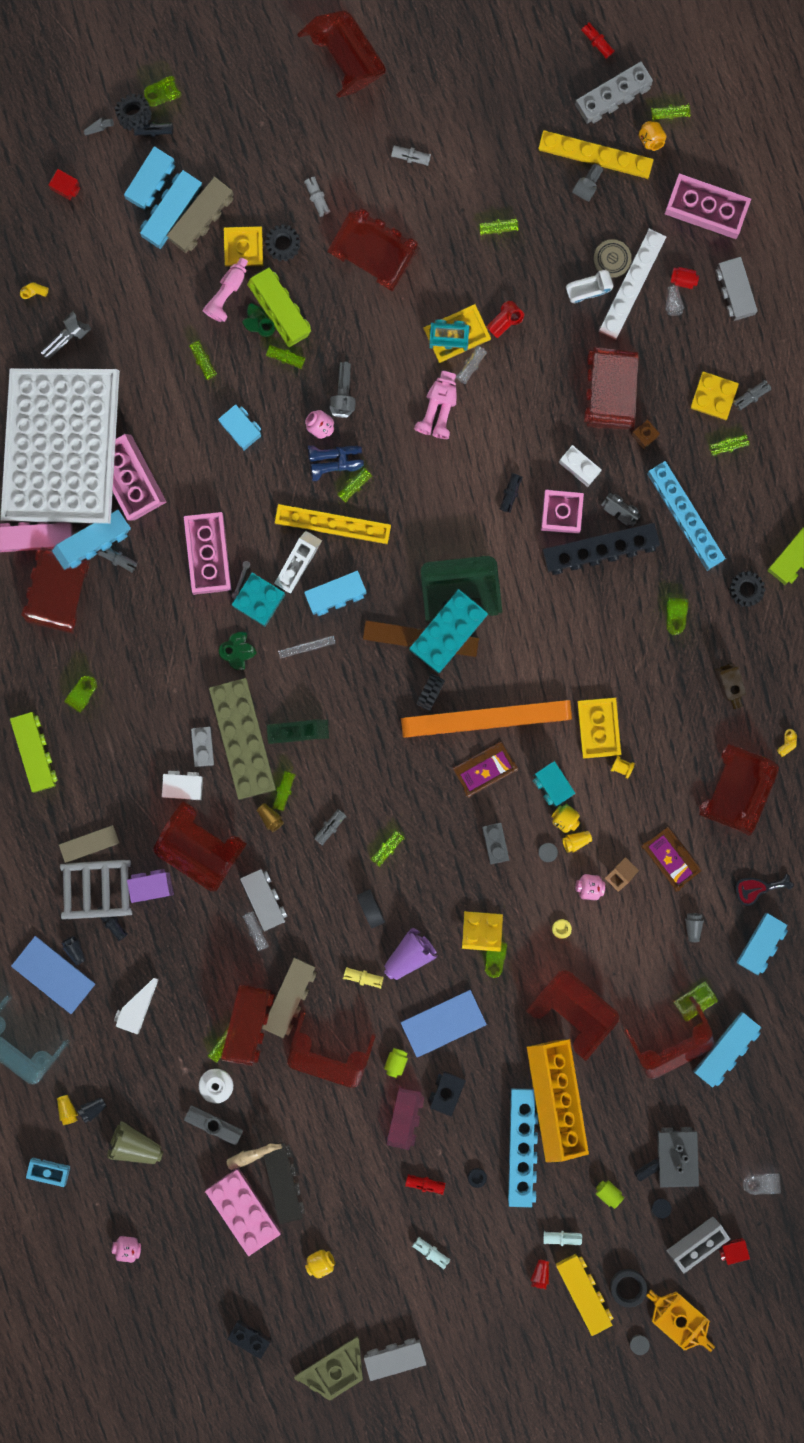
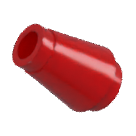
[530,1260,549,1289]

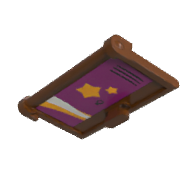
[453,741,519,798]
[641,827,702,892]

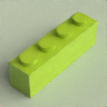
[247,267,311,347]
[767,527,804,585]
[10,712,58,793]

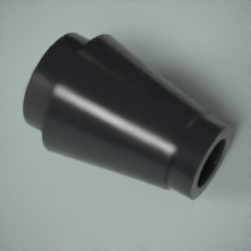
[61,935,86,965]
[77,1097,107,1123]

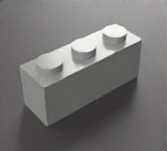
[715,257,758,321]
[240,869,287,931]
[666,1217,730,1274]
[364,1338,426,1381]

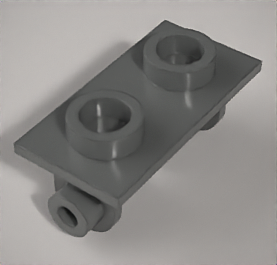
[601,493,641,527]

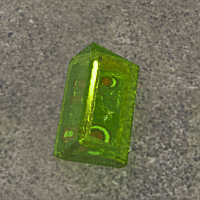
[673,981,718,1021]

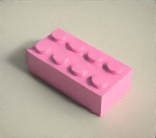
[665,174,751,239]
[112,434,166,520]
[184,512,232,595]
[205,1168,281,1256]

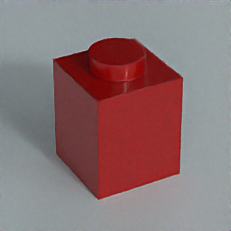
[49,169,80,200]
[719,1238,750,1265]

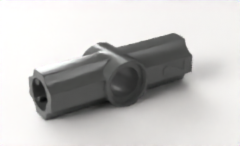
[184,1105,243,1145]

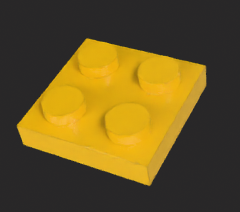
[224,227,263,267]
[690,372,739,420]
[462,911,503,952]

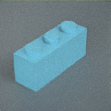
[124,147,175,210]
[304,571,366,616]
[736,913,788,975]

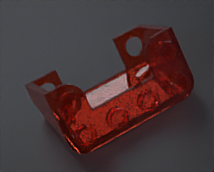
[327,208,420,291]
[584,347,638,430]
[22,546,90,634]

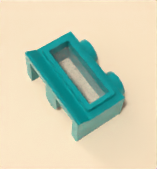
[429,320,469,351]

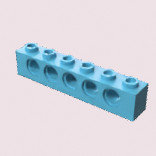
[647,461,725,571]
[508,1088,538,1207]

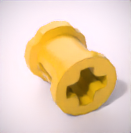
[610,756,635,779]

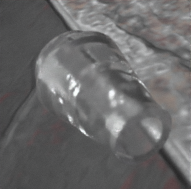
[665,286,684,316]

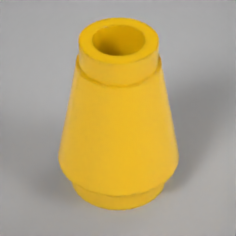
[562,831,592,853]
[57,1095,78,1125]

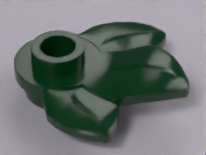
[242,303,275,337]
[218,632,257,670]

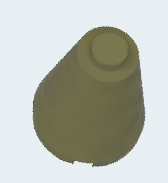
[107,1121,163,1164]

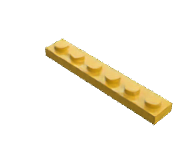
[538,130,654,179]
[275,504,391,544]

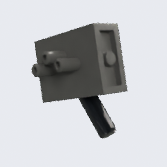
[634,1127,699,1187]

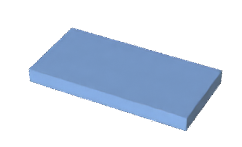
[11,936,95,1014]
[401,990,487,1057]

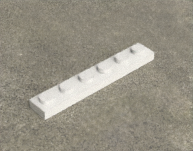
[599,229,666,340]

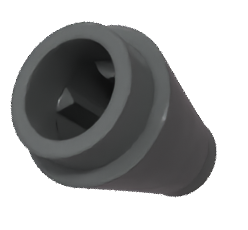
[685,913,704,942]

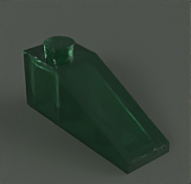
[267,720,329,744]

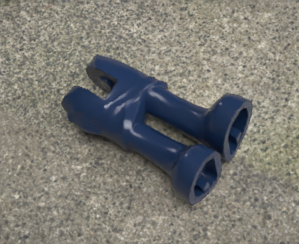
[308,445,364,481]

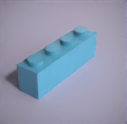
[140,170,203,249]
[52,510,131,570]
[693,1012,761,1087]

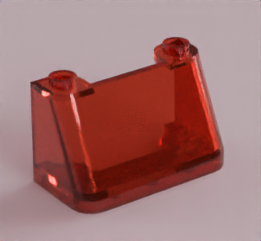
[699,744,779,836]

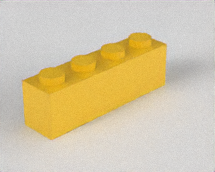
[556,1254,613,1336]

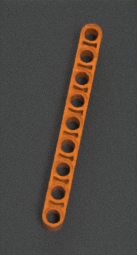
[401,700,572,738]

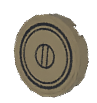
[594,240,631,278]

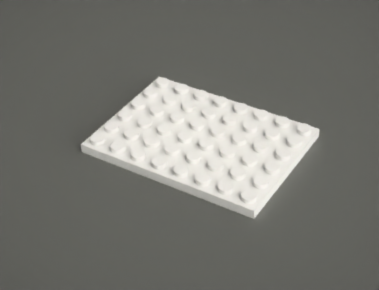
[1,369,120,524]

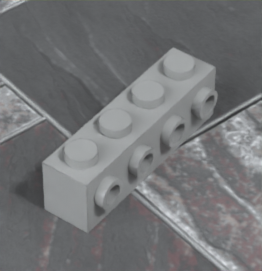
[575,62,653,124]

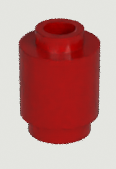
[670,267,699,289]

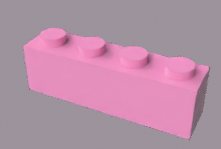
[0,522,73,552]

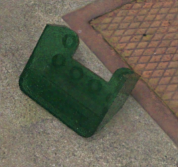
[421,556,502,623]

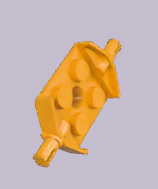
[646,1289,715,1352]

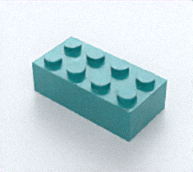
[409,589,488,674]

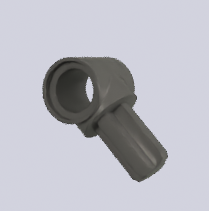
[572,164,603,202]

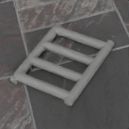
[60,860,132,919]

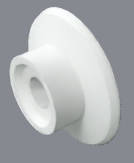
[199,1069,233,1103]

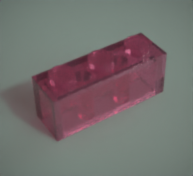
[387,1087,425,1150]

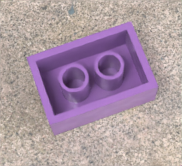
[127,869,174,903]

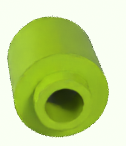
[384,1048,408,1078]
[595,1180,624,1209]

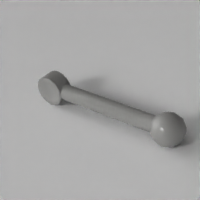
[232,561,250,599]

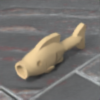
[227,1144,282,1170]

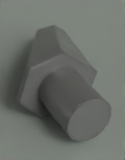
[84,117,114,136]

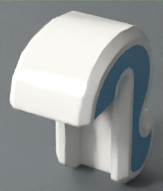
[566,270,613,303]

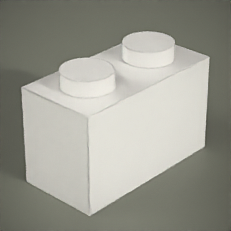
[559,445,601,487]
[162,771,203,800]

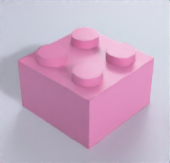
[541,490,584,534]

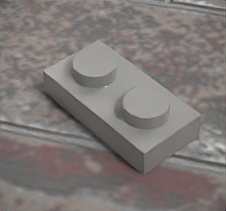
[191,727,214,767]

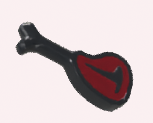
[735,873,794,906]

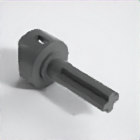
[41,310,91,360]
[330,362,356,418]

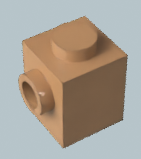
[605,857,639,892]

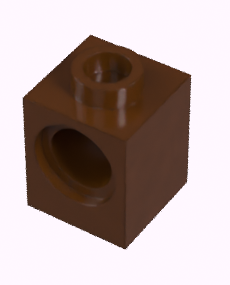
[632,420,660,450]

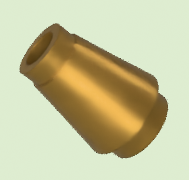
[257,803,284,832]

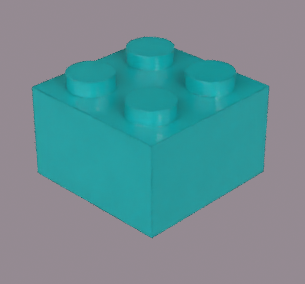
[232,573,285,627]
[533,761,576,807]

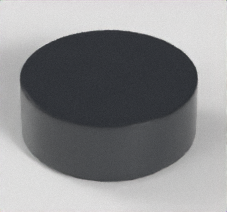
[468,1168,487,1188]
[652,1198,672,1218]

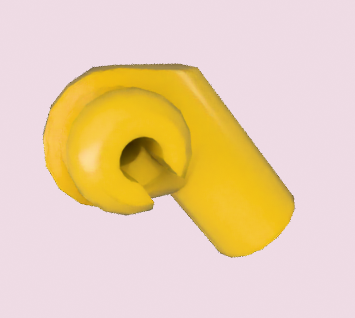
[20,282,49,299]
[777,729,797,757]

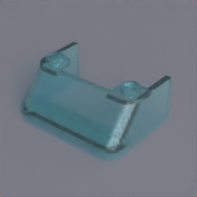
[0,995,70,1084]

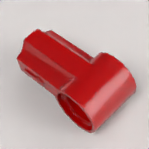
[486,301,524,338]

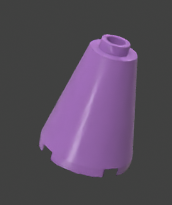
[384,928,438,980]

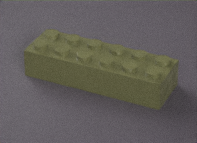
[209,678,276,800]

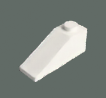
[274,531,322,593]
[114,978,158,1034]

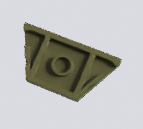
[294,1336,363,1401]

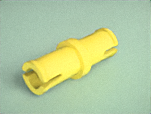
[343,967,384,989]

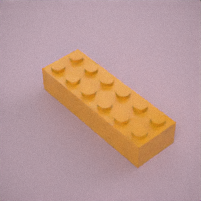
[527,1039,589,1162]

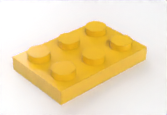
[423,304,491,363]
[577,698,621,759]

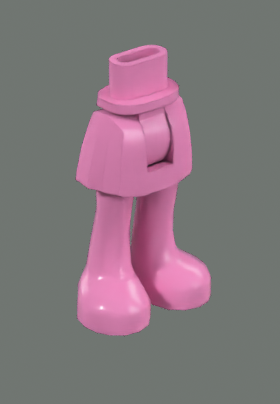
[203,258,248,322]
[414,371,457,439]

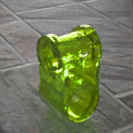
[144,76,182,107]
[667,597,688,635]
[64,676,97,713]
[485,942,507,978]

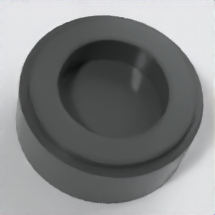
[538,843,558,862]
[630,1334,650,1355]

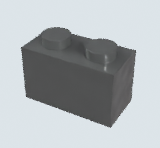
[482,823,509,865]

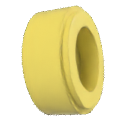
[552,919,572,939]

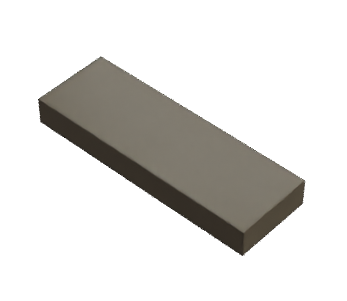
[59,825,120,863]

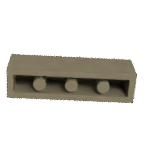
[167,177,233,253]
[262,958,317,1038]

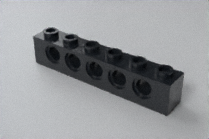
[542,523,660,575]

